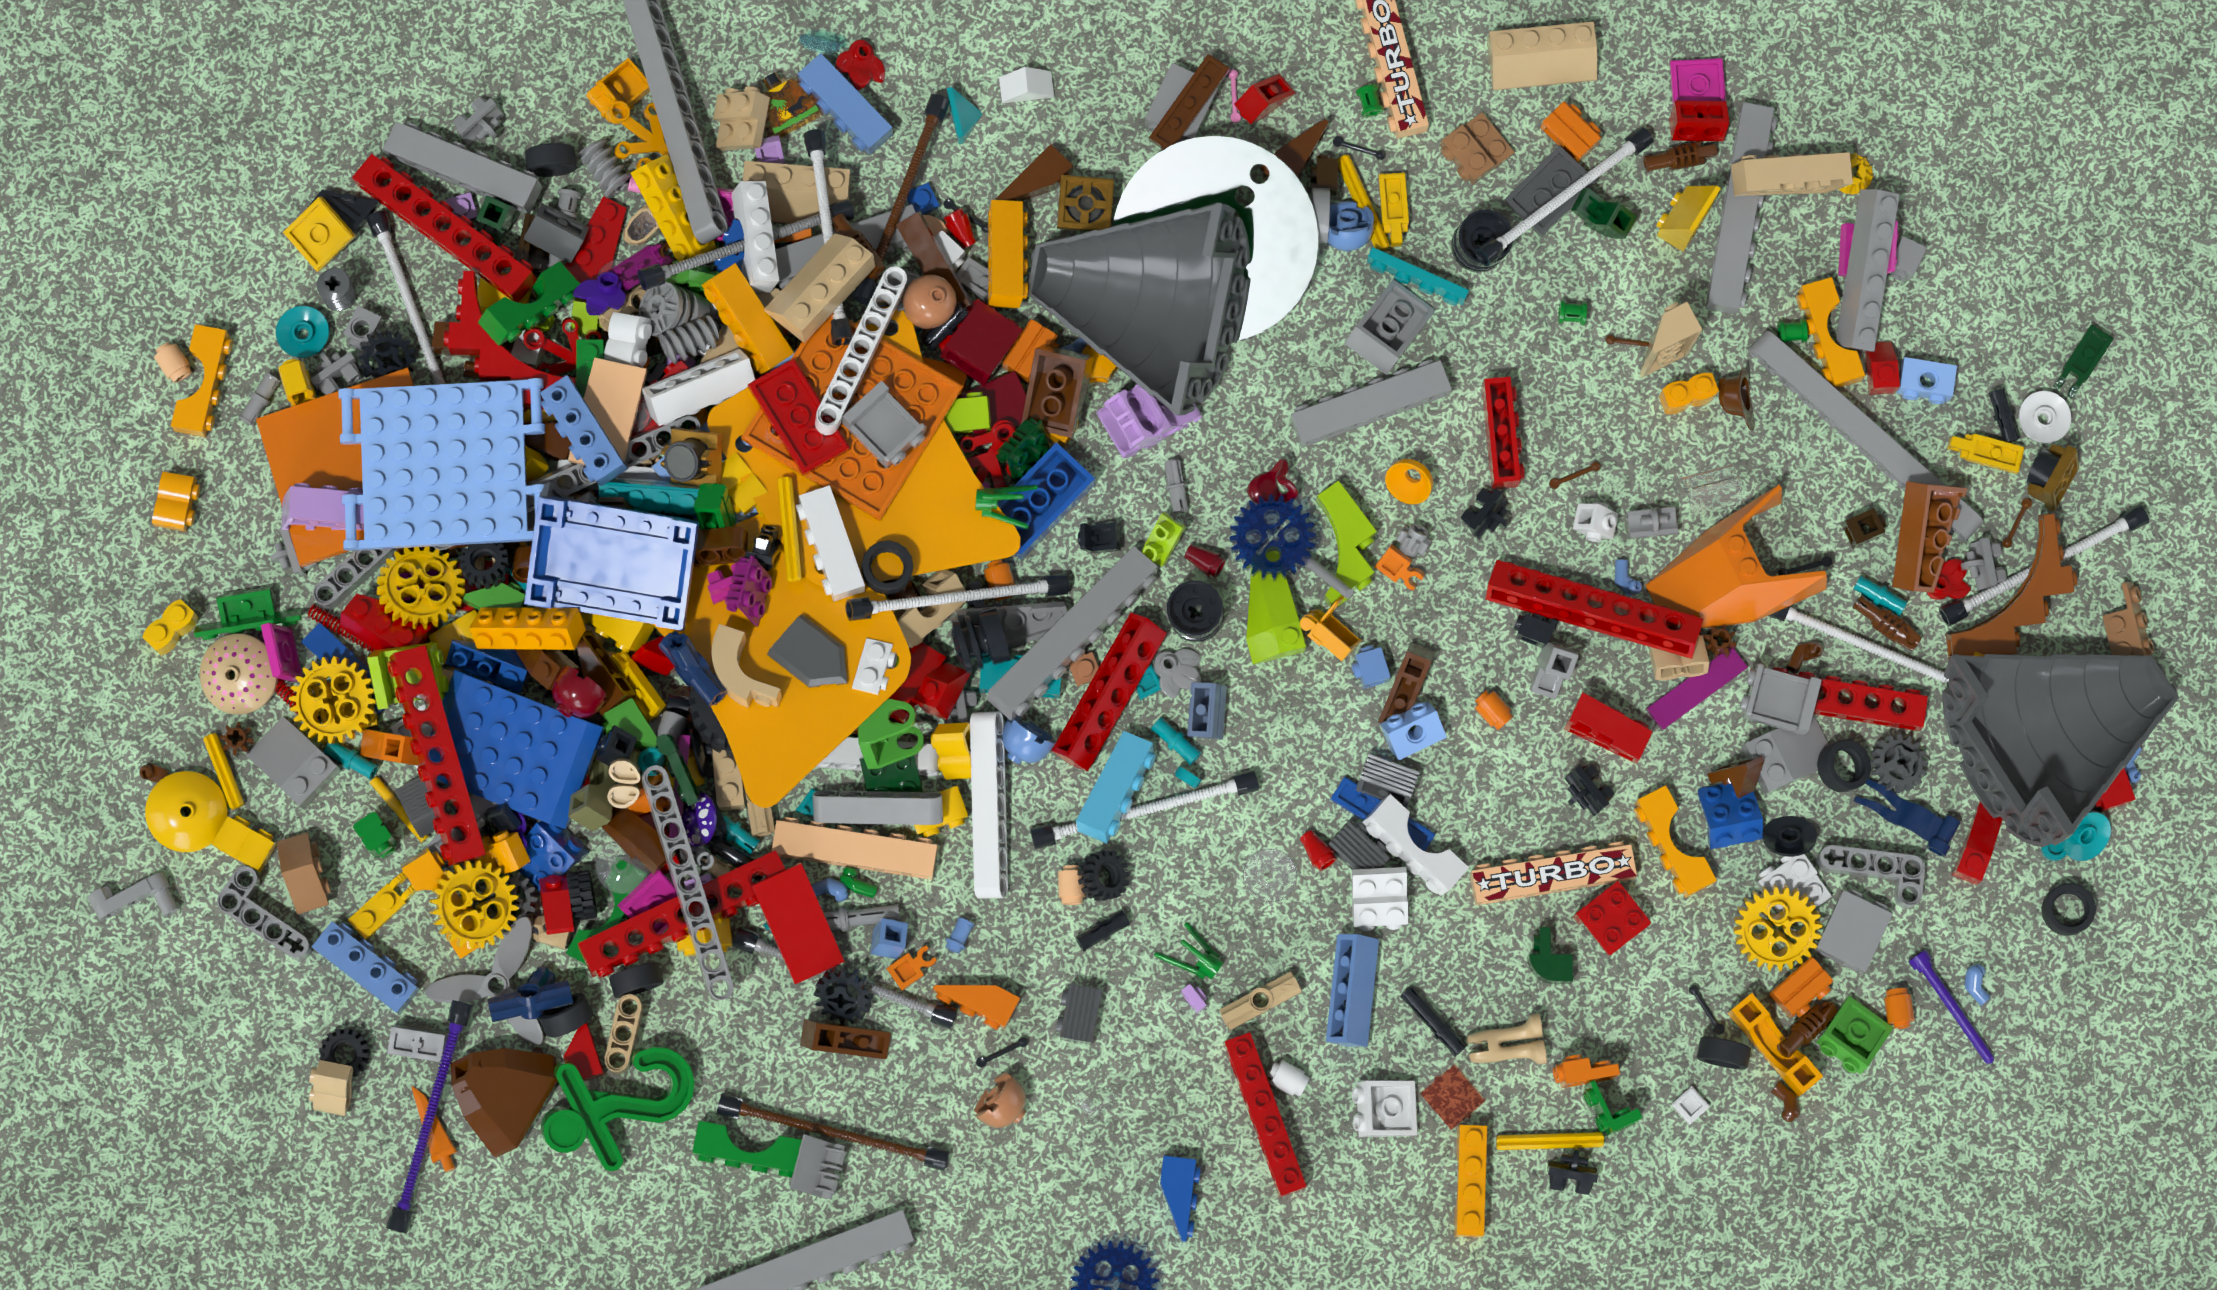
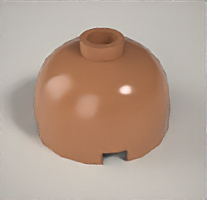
[902,275,957,329]
[974,1073,1026,1128]

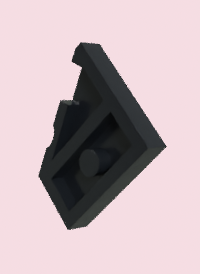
[306,189,380,235]

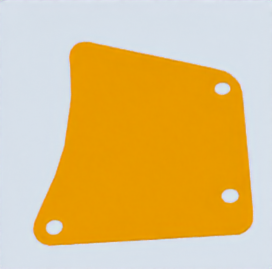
[707,306,1020,587]
[652,514,911,808]

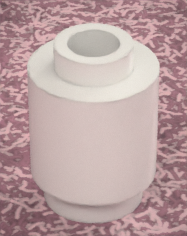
[1267,1060,1310,1097]

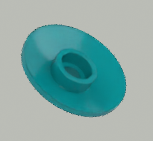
[276,306,329,358]
[2063,811,2111,861]

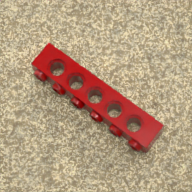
[1051,613,1167,772]
[1772,667,1928,731]
[1223,1032,1307,1198]

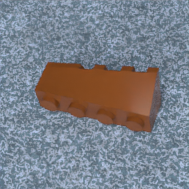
[1892,481,1968,593]

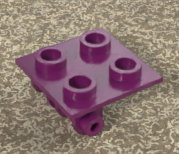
[725,556,772,627]

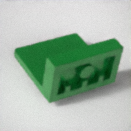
[1583,1080,1642,1136]

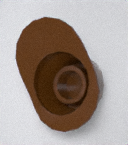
[1719,367,1755,431]

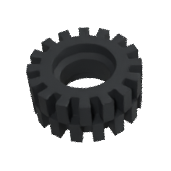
[459,543,510,589]
[1077,850,1130,901]
[567,870,597,921]
[319,1028,371,1077]

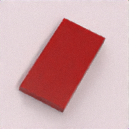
[747,359,850,476]
[751,863,845,985]

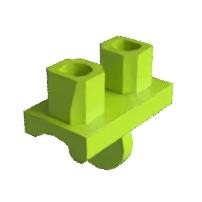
[1141,512,1186,567]

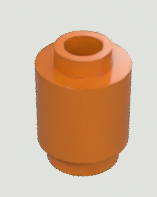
[984,560,1015,601]
[1474,690,1514,730]
[1884,988,1915,1029]

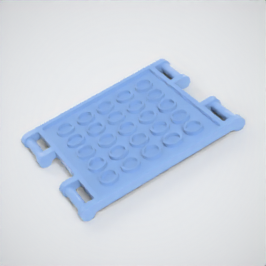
[338,378,545,551]

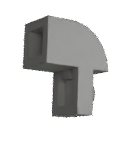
[1529,643,1579,699]

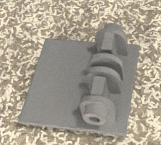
[790,1134,846,1200]

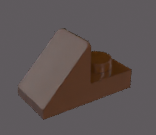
[1707,756,1764,798]

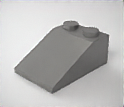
[1344,279,1436,375]
[1741,714,1837,796]
[246,716,341,810]

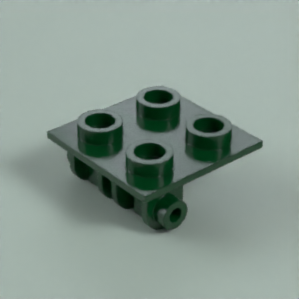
[996,418,1050,485]
[859,747,923,792]

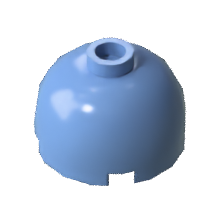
[1327,202,1374,252]
[1002,715,1056,764]

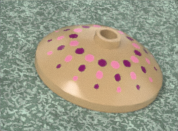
[200,634,278,715]

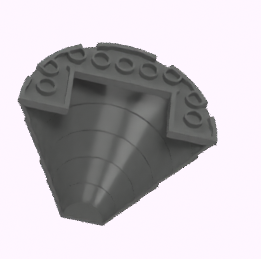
[1026,202,1250,416]
[1942,654,2179,847]

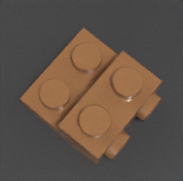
[1440,112,1515,185]

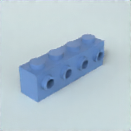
[798,53,893,155]
[540,375,628,486]
[312,921,420,1015]
[1326,934,1379,1047]

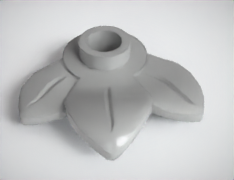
[1153,649,1202,699]

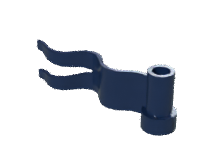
[1853,779,1960,857]

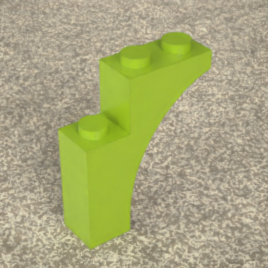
[1316,481,1377,607]

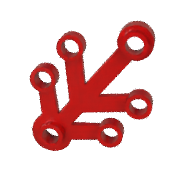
[523,317,602,378]
[959,420,1017,494]

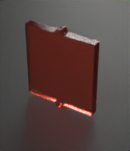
[1420,1065,1485,1130]

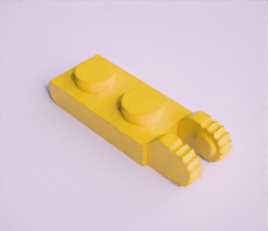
[347,871,417,941]

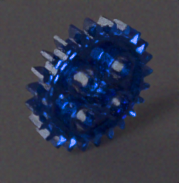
[1229,494,1316,581]
[1070,1240,1159,1290]

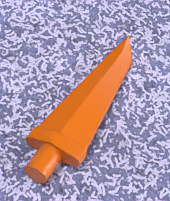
[412,1086,457,1172]

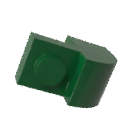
[1571,188,1637,239]
[476,195,515,254]
[1527,927,1573,984]

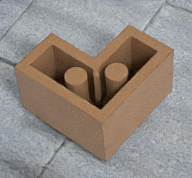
[277,832,331,914]

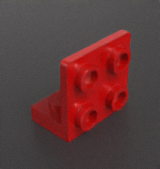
[1573,881,1651,956]

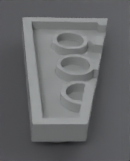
[955,602,1067,648]

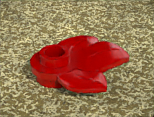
[835,40,885,91]
[1926,559,1971,600]

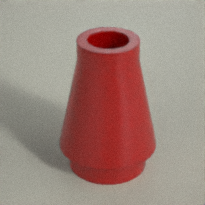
[943,208,977,249]
[1300,830,1337,871]

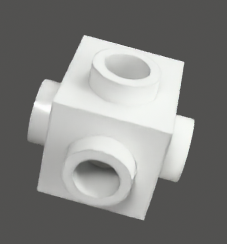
[1573,502,1618,542]

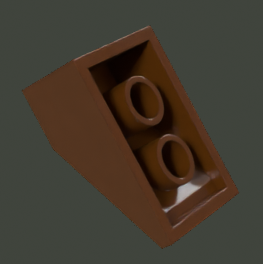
[1021,344,1094,438]

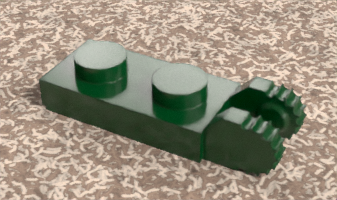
[2053,324,2114,399]
[656,734,702,806]

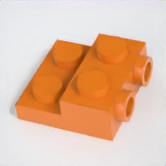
[1552,1054,1620,1089]

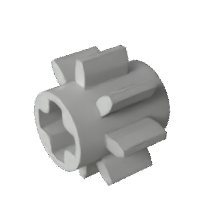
[1396,524,1432,557]

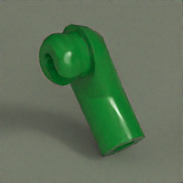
[840,867,877,898]

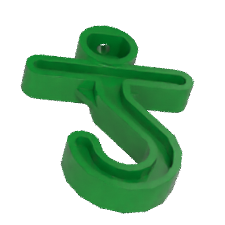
[540,1044,695,1172]

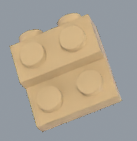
[713,86,770,151]

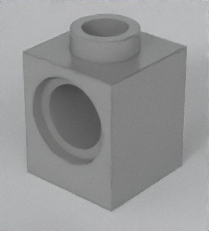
[1890,236,1927,281]
[343,306,385,351]

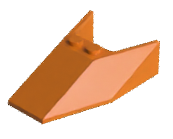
[1645,484,1827,630]

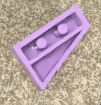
[281,483,364,530]

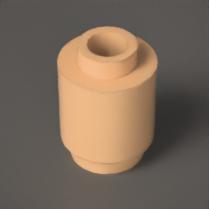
[154,342,192,383]
[1058,865,1086,905]

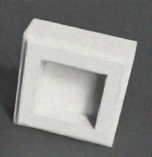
[1671,1086,1710,1125]

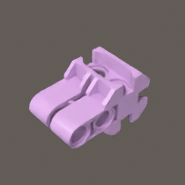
[1096,384,1202,458]

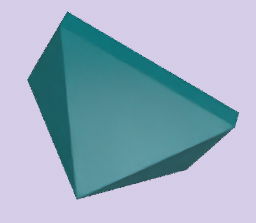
[947,87,982,144]

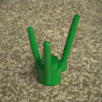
[975,484,1038,529]
[1154,922,1224,980]

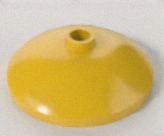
[145,771,228,852]

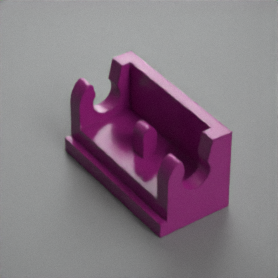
[607,243,673,292]

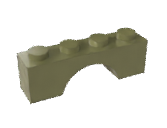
[568,720,615,832]

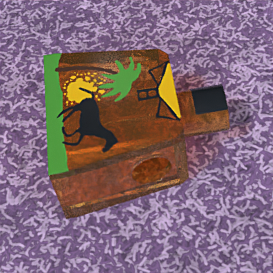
[763,73,820,138]

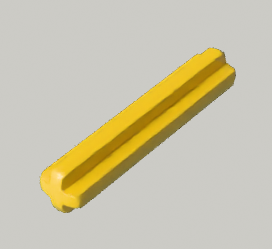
[203,733,244,810]

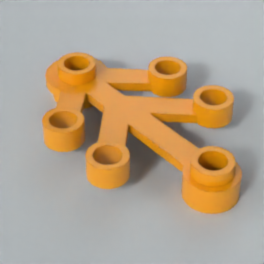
[607,101,671,169]

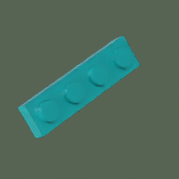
[1366,247,1469,306]

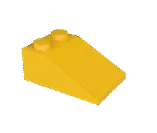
[1656,185,1721,252]

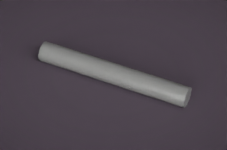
[1296,550,1354,599]

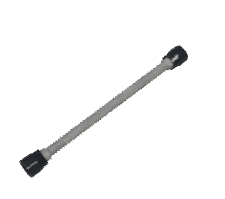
[638,199,854,290]
[732,926,958,1029]

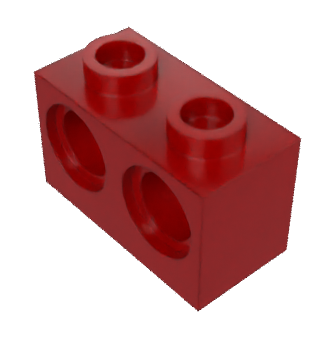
[1669,101,1729,141]

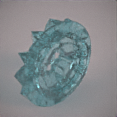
[798,34,841,55]

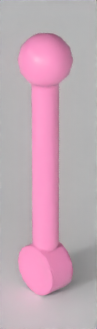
[1228,69,1241,123]

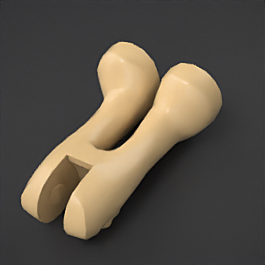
[607,748,641,808]
[1467,1013,1547,1065]

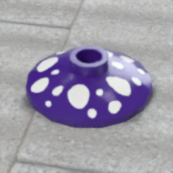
[682,792,717,847]

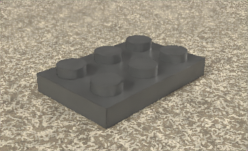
[1504,145,1597,238]

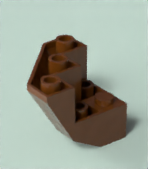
[451,1048,557,1158]

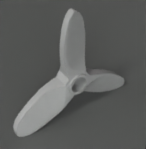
[425,917,544,1045]

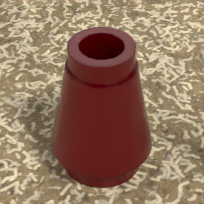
[1184,544,1226,578]

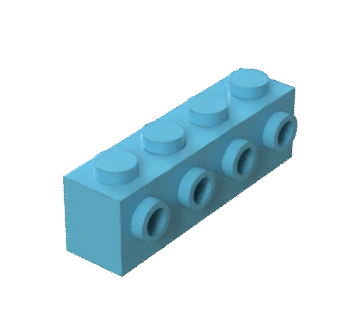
[1076,731,1156,844]

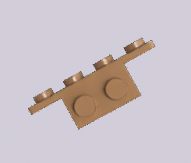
[2102,582,2154,656]

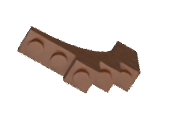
[1945,514,2077,660]

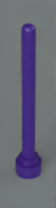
[1908,949,1994,1064]

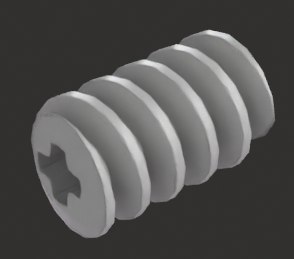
[578,139,631,199]
[658,315,719,364]

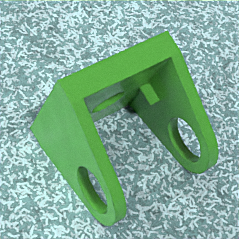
[858,699,924,769]

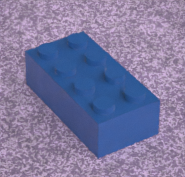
[997,442,1095,561]

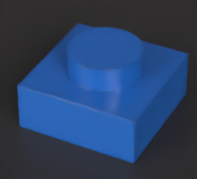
[907,183,940,215]

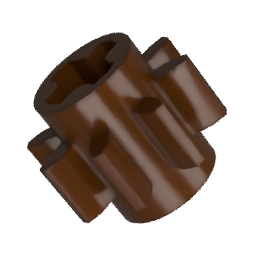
[1703,625,1737,659]
[220,722,255,757]

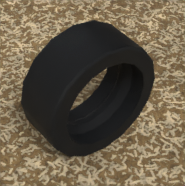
[525,143,577,177]
[861,540,913,595]
[1817,739,1871,792]
[2041,883,2096,936]
[609,962,664,998]
[539,993,593,1037]
[1696,1037,1751,1070]

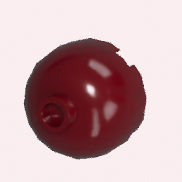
[552,666,607,718]

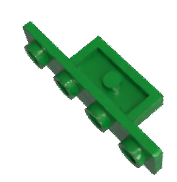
[194,587,303,640]

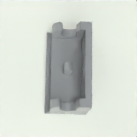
[387,1024,450,1062]

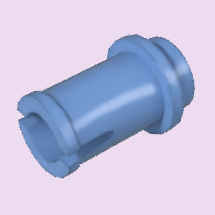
[945,917,974,954]

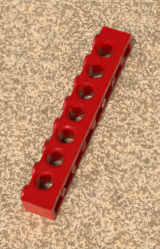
[351,154,537,303]
[1485,560,1704,659]
[387,645,486,866]
[578,850,785,978]

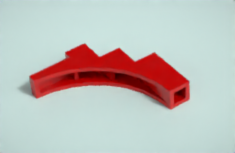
[444,270,576,410]

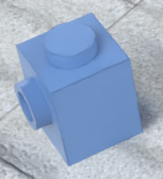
[1351,645,1391,689]
[870,918,908,959]

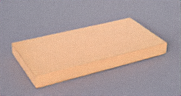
[568,357,648,466]

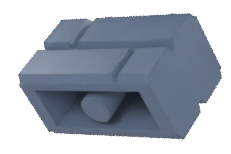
[1187,682,1227,740]

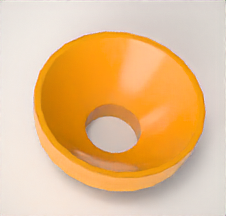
[1385,459,1433,504]

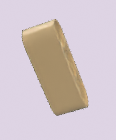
[605,994,643,1074]

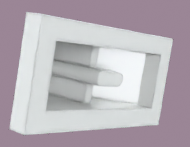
[999,67,1054,103]

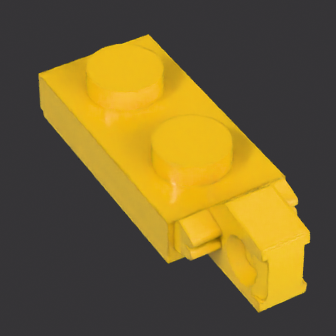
[1378,173,1409,247]
[1947,434,2025,474]
[611,651,666,722]

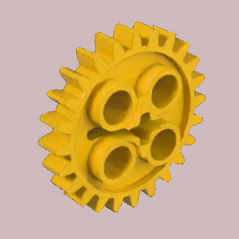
[377,546,465,629]
[289,656,377,744]
[429,860,519,949]
[1733,884,1822,972]

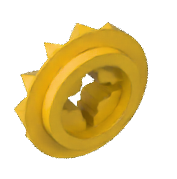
[1838,153,1873,195]

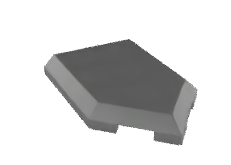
[767,614,847,688]

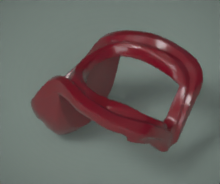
[1247,459,1298,506]

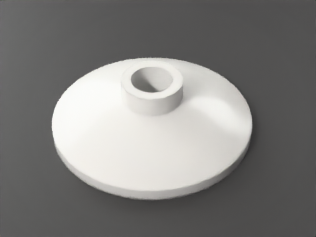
[2019,391,2071,443]

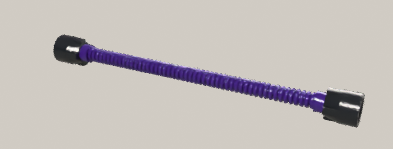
[386,1000,473,1234]

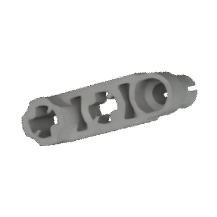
[87,872,179,921]

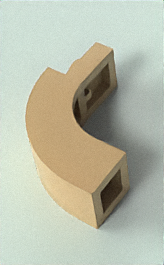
[712,624,782,708]

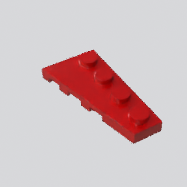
[565,196,627,284]

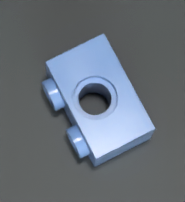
[1896,357,1957,404]
[1380,701,1447,760]

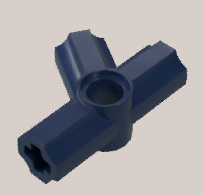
[658,631,728,707]
[487,967,573,1022]

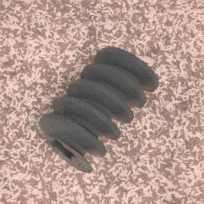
[316,267,356,311]

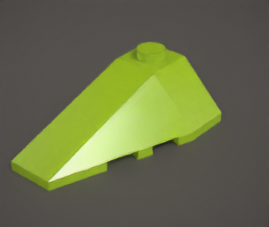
[1246,550,1306,665]

